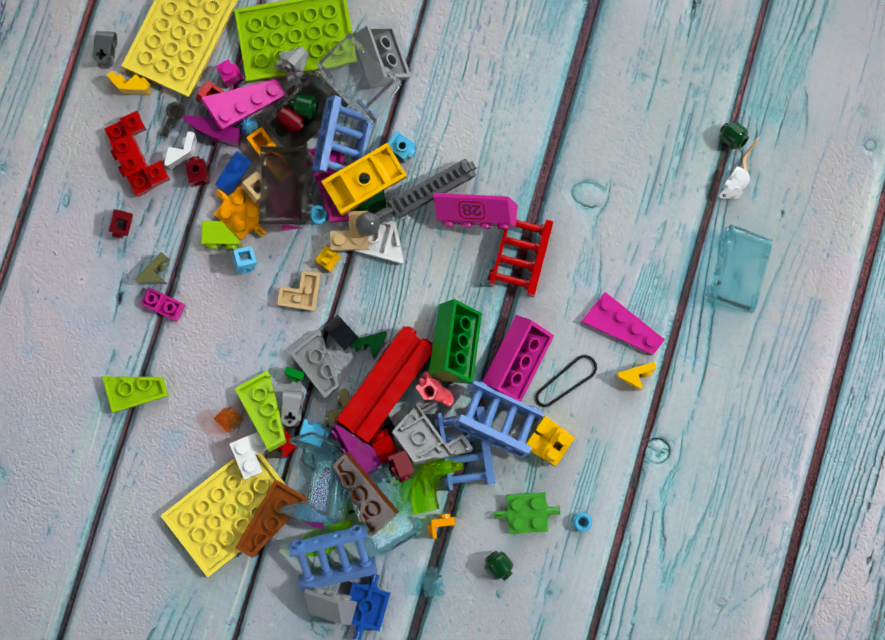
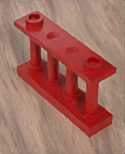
[487,219,554,297]

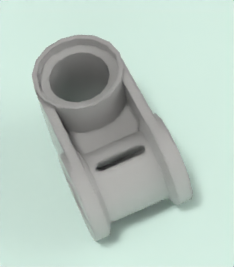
[281,390,304,428]

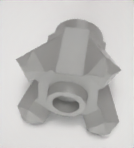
[275,46,309,79]

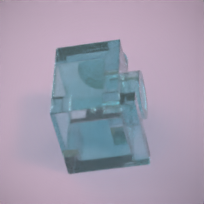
[422,567,444,597]

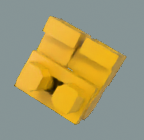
[526,416,575,467]

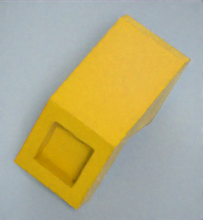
[106,71,152,95]

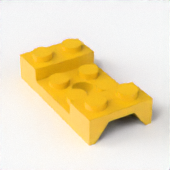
[321,143,408,216]

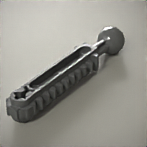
[356,159,477,236]

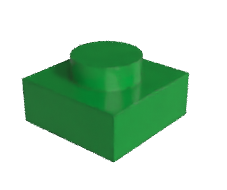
[284,366,306,383]

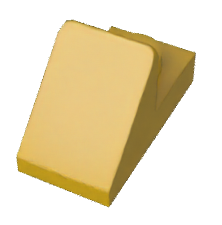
[616,362,657,391]

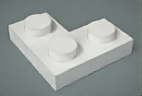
[229,432,268,480]

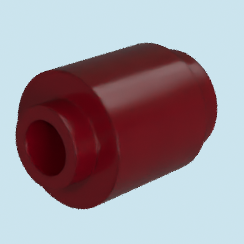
[275,107,304,134]

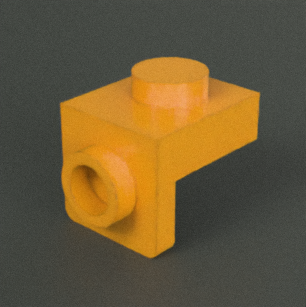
[428,514,455,539]

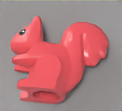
[416,371,454,407]

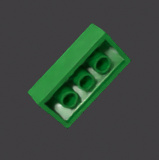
[429,299,482,384]

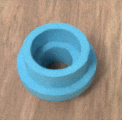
[573,512,592,532]

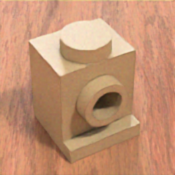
[240,171,272,204]

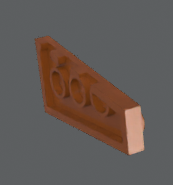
[235,479,309,558]

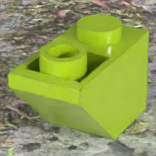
[201,221,242,250]

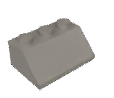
[353,25,411,87]

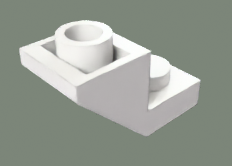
[163,131,198,170]

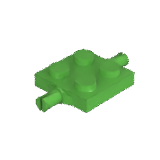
[494,492,561,534]

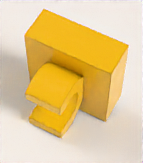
[315,246,342,272]

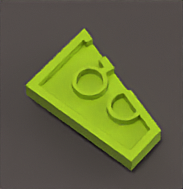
[102,376,169,413]

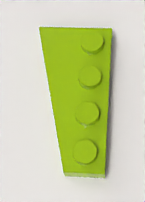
[234,370,287,452]

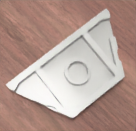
[343,220,404,264]

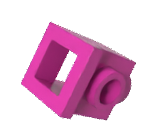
[215,59,244,88]

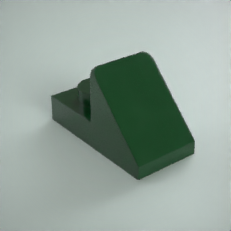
[350,331,388,360]

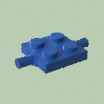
[349,574,391,640]

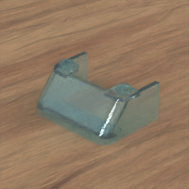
[280,431,348,524]

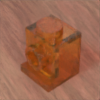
[213,406,244,433]

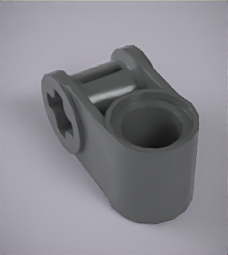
[93,31,117,69]

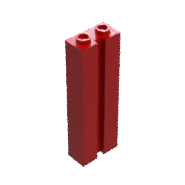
[334,326,433,443]

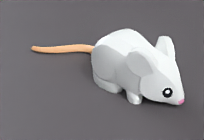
[718,137,759,199]

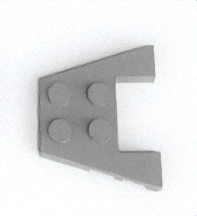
[392,398,473,465]

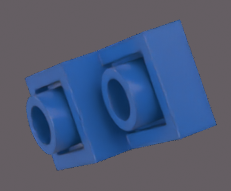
[215,151,253,194]

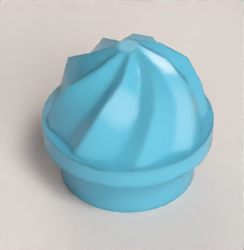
[239,117,258,136]

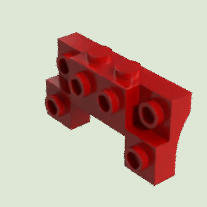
[104,111,171,197]

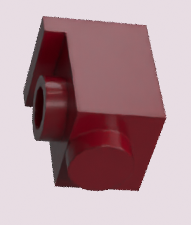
[185,156,210,187]
[108,209,133,238]
[384,450,414,483]

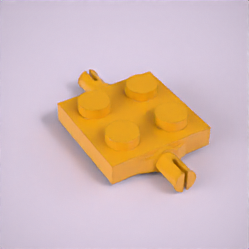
[214,186,268,240]

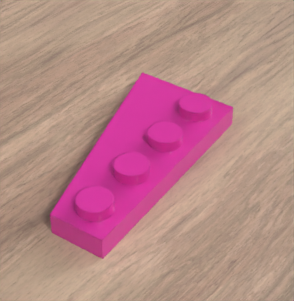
[581,292,665,355]

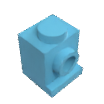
[388,131,416,163]
[232,246,257,274]
[299,419,330,445]

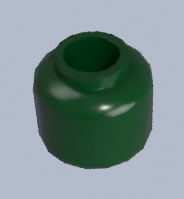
[289,94,318,120]
[720,121,749,149]
[484,551,514,581]

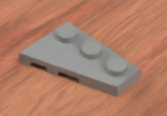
[289,329,340,398]

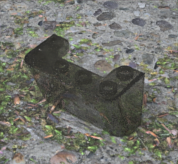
[259,71,348,158]
[259,146,313,227]

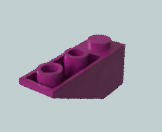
[329,423,382,473]

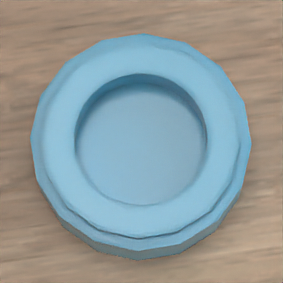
[309,205,328,225]

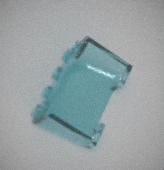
[705,224,773,314]
[342,465,423,556]

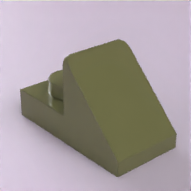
[134,252,170,285]

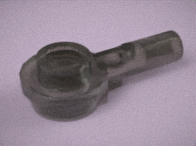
[160,102,185,138]

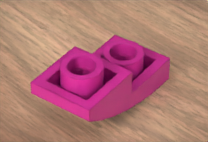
[140,287,186,322]

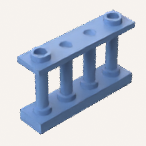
[311,95,375,182]
[453,381,544,459]
[434,406,496,491]
[289,524,378,593]

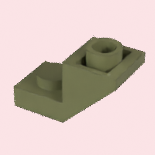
[325,388,350,431]

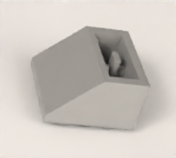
[304,587,357,625]

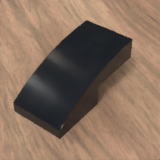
[324,315,359,351]

